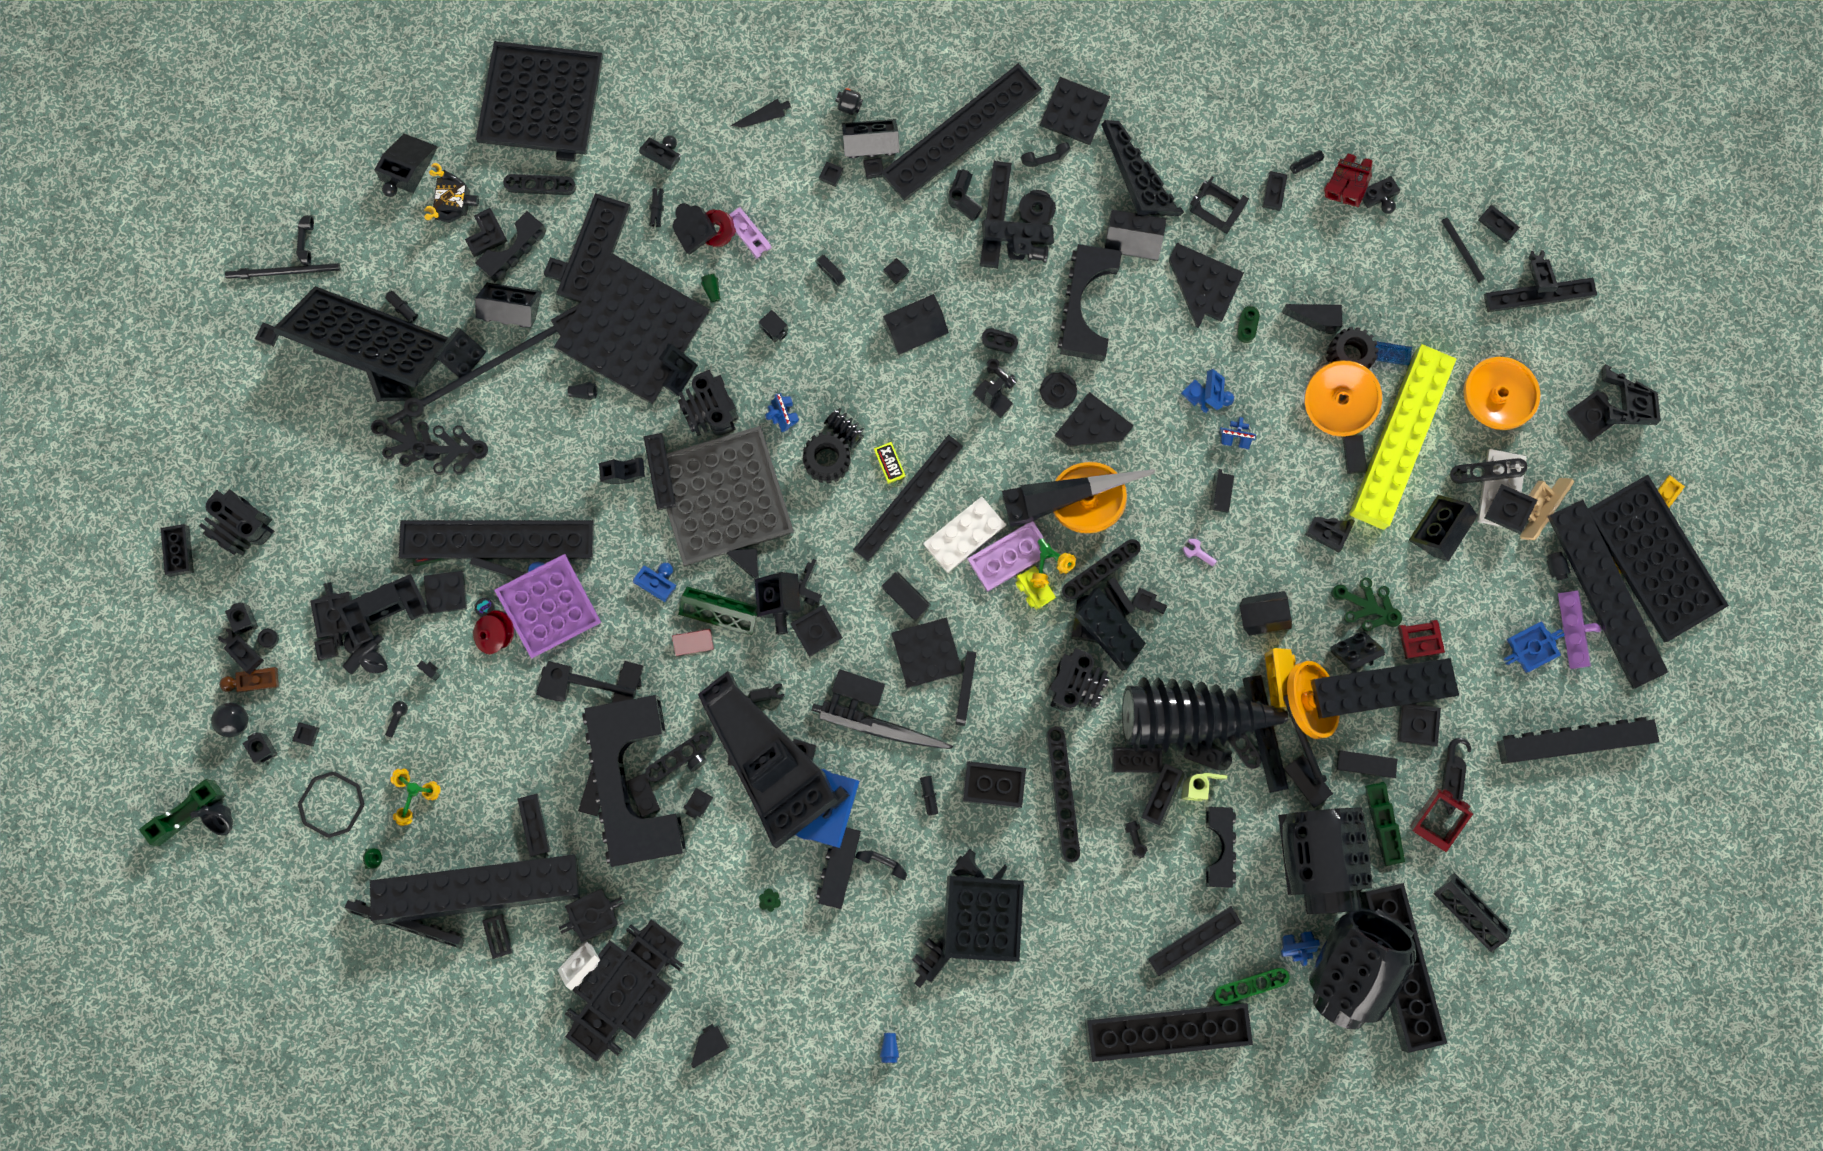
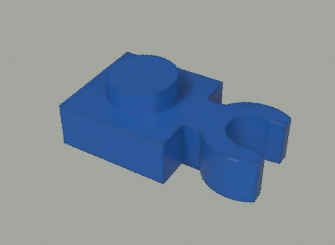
[1181,380,1209,413]

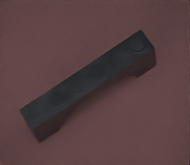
[1057,244,1122,362]

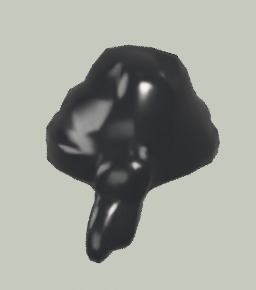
[190,802,233,836]

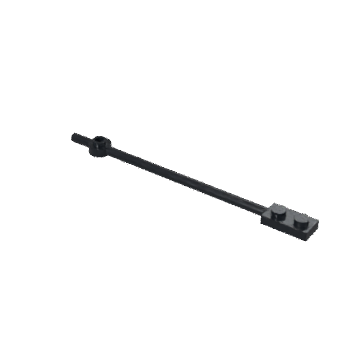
[387,303,581,425]

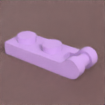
[729,207,772,259]

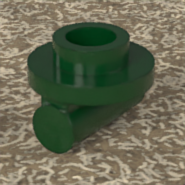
[363,848,382,869]

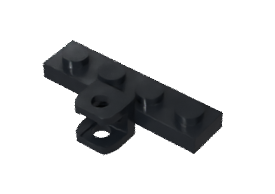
[982,219,1054,261]

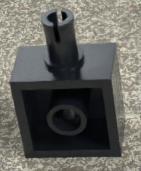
[755,572,801,635]

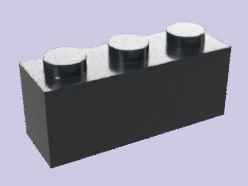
[1141,764,1185,828]

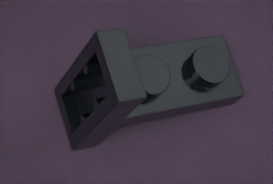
[973,378,1013,418]

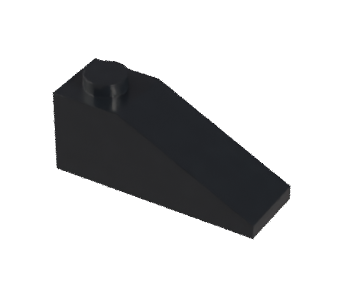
[1282,304,1343,334]

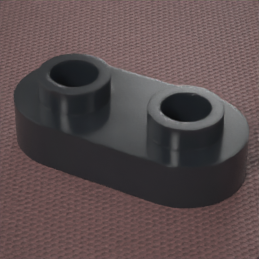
[981,328,1018,354]

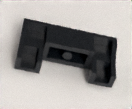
[337,574,430,646]

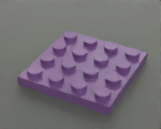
[494,554,601,659]

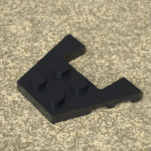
[1601,364,1661,425]

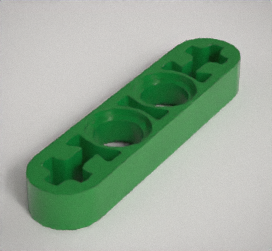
[1214,968,1290,1004]

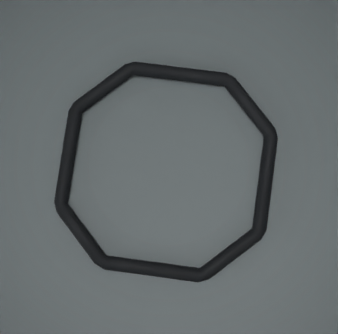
[298,771,364,838]

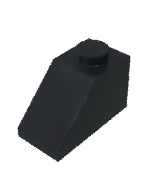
[691,1024,730,1068]

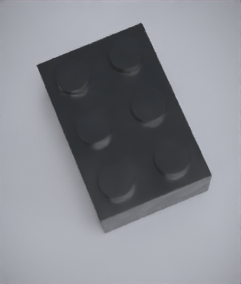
[962,761,1026,809]

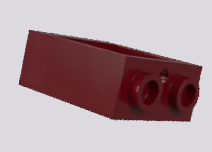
[1410,788,1473,852]

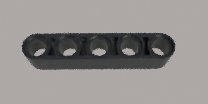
[1060,539,1141,602]

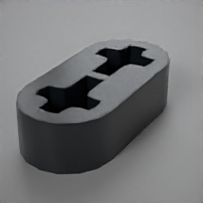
[815,254,846,286]

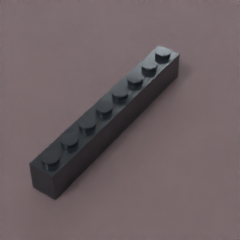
[1497,717,1660,764]

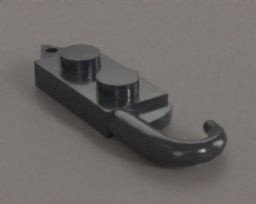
[1440,737,1471,815]

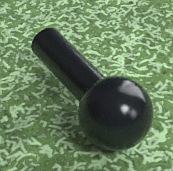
[385,701,408,738]

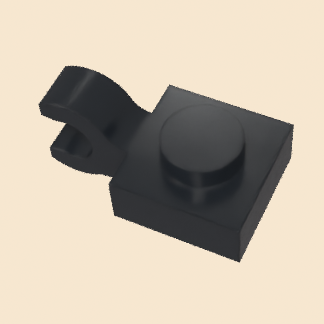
[1132,588,1167,614]

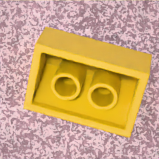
[1264,648,1296,710]

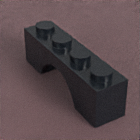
[475,211,546,283]
[1206,807,1236,888]

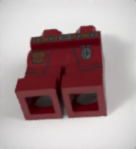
[1324,153,1373,208]

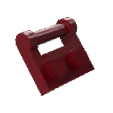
[1398,620,1445,659]

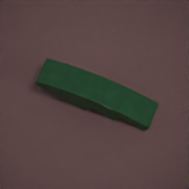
[1365,782,1405,866]

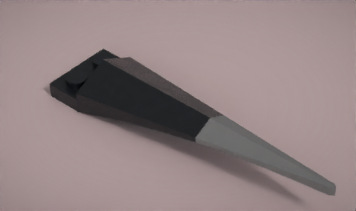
[1002,469,1155,527]

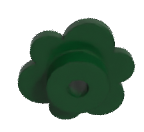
[759,888,781,912]

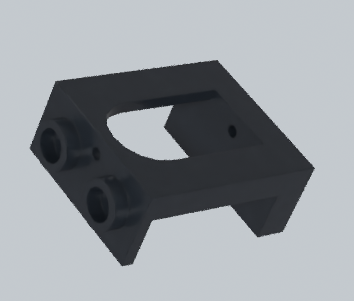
[1190,176,1249,234]

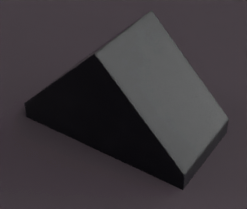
[727,549,759,580]

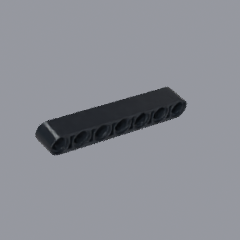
[1046,726,1080,863]

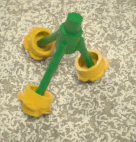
[1030,538,1076,588]
[390,768,441,826]

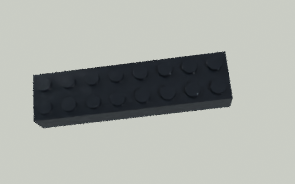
[1360,883,1448,1053]
[1084,1002,1253,1062]

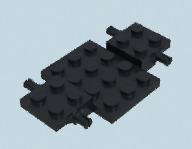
[565,919,684,1061]

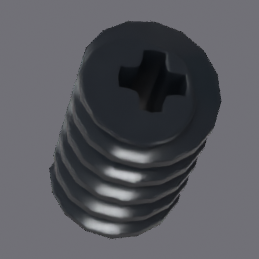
[824,408,864,449]

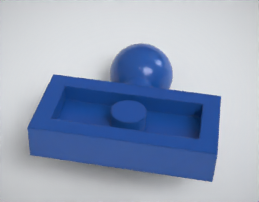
[1205,369,1234,410]
[633,562,676,602]

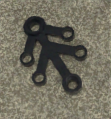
[371,416,440,467]
[411,425,488,475]

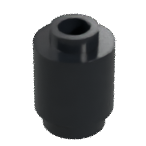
[1546,552,1571,581]

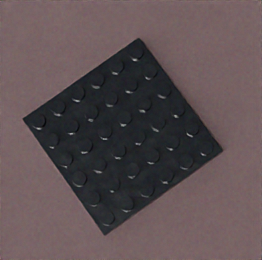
[476,41,603,155]
[554,253,710,404]

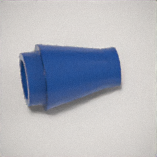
[880,1033,900,1063]

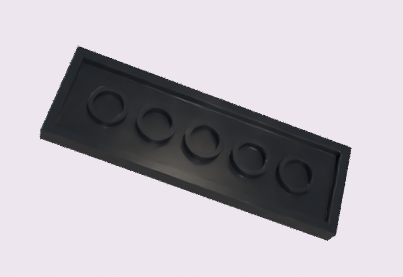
[557,193,631,303]

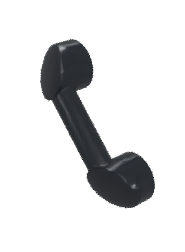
[1020,142,1071,167]
[296,215,314,265]
[855,850,907,881]

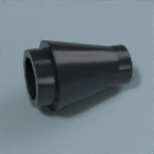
[568,382,597,400]

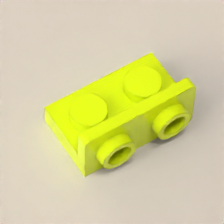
[1015,566,1056,610]

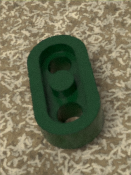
[1237,306,1260,343]

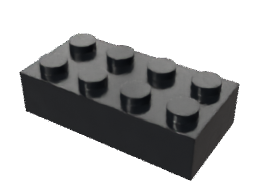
[160,524,194,577]
[1112,747,1162,773]

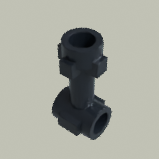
[986,359,1017,389]
[1124,821,1148,859]

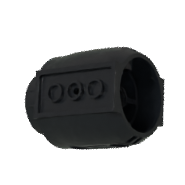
[1278,807,1372,914]
[1309,909,1416,1030]

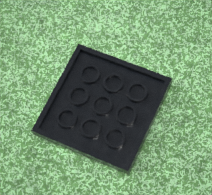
[942,876,1024,962]

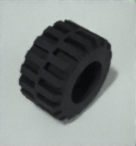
[1326,327,1379,369]
[803,432,851,484]

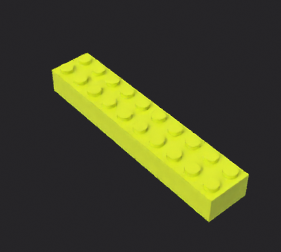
[1349,344,1456,530]

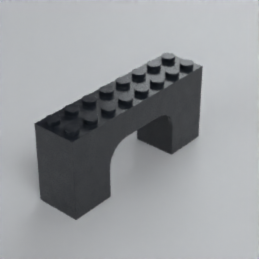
[582,695,687,867]

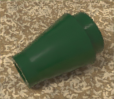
[700,274,721,303]

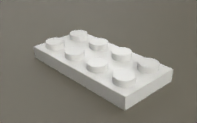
[1477,449,1527,527]
[923,496,1006,573]

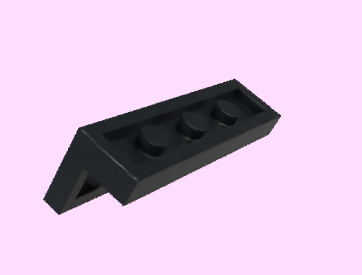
[1434,872,1512,952]

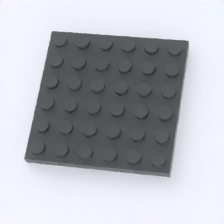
[666,426,794,567]

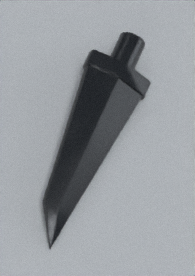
[730,99,791,128]

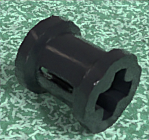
[1027,245,1048,263]

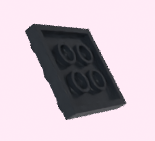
[1040,77,1110,145]
[891,617,963,689]

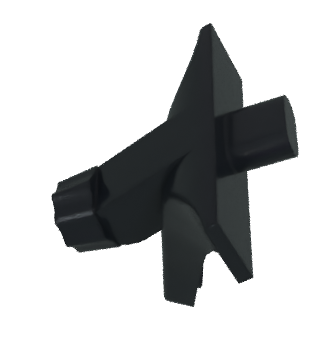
[951,848,986,878]

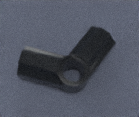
[948,169,983,222]

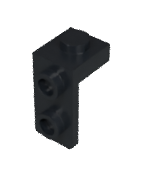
[799,559,822,606]
[1184,742,1233,770]

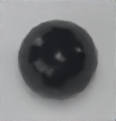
[211,702,249,738]

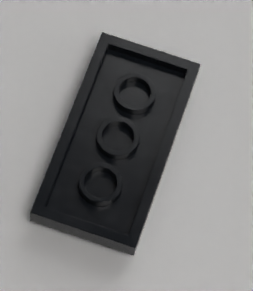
[1074,587,1146,671]

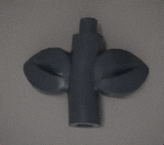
[342,632,388,675]

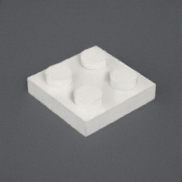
[558,940,600,990]

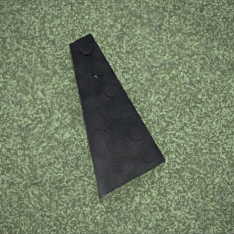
[1101,120,1184,216]

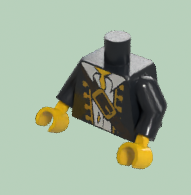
[424,163,479,223]

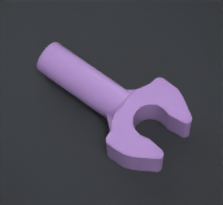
[1182,539,1217,567]

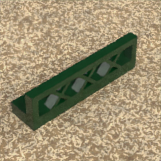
[678,586,757,635]

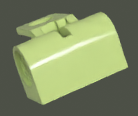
[1182,773,1227,801]

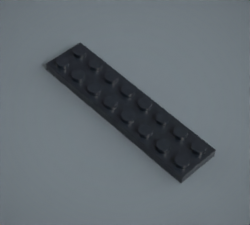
[1310,658,1459,719]

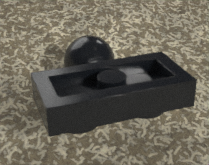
[639,135,681,171]
[1362,176,1401,214]

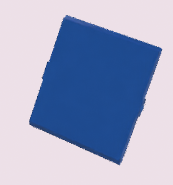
[795,769,860,848]

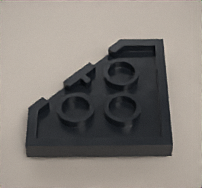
[1055,392,1134,447]

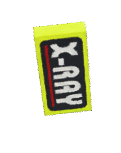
[874,442,906,484]

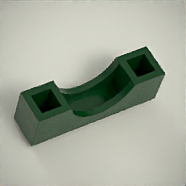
[139,779,226,846]

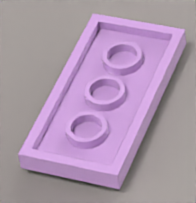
[967,521,1047,592]

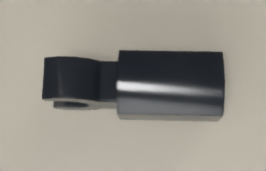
[749,683,785,703]
[822,786,850,819]

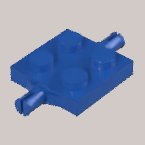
[1504,621,1565,673]

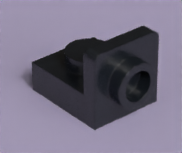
[683,788,714,819]

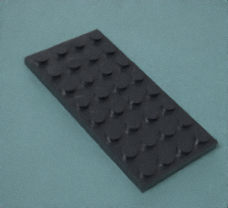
[274,286,449,388]
[1588,475,1729,643]

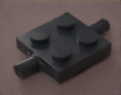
[310,582,352,648]
[559,888,625,943]

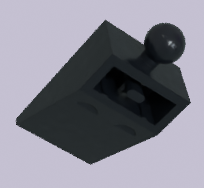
[374,134,438,197]

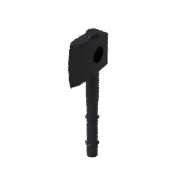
[536,661,636,702]

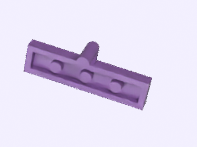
[1558,590,1602,669]

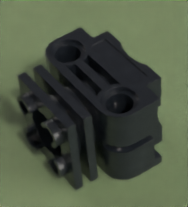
[677,369,739,436]
[199,489,275,556]
[1046,648,1109,712]

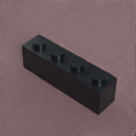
[815,827,861,909]

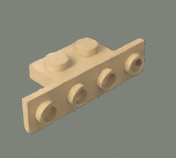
[1520,478,1574,540]

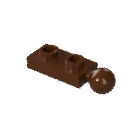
[219,667,279,693]

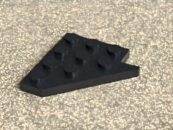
[1169,243,1244,328]

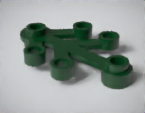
[1331,577,1402,632]

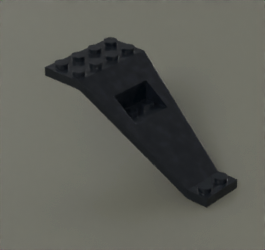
[698,671,839,849]

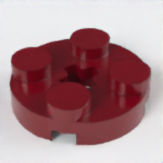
[705,209,736,248]

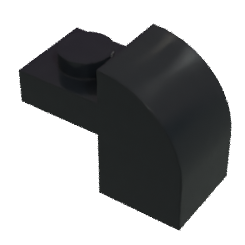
[599,457,645,484]

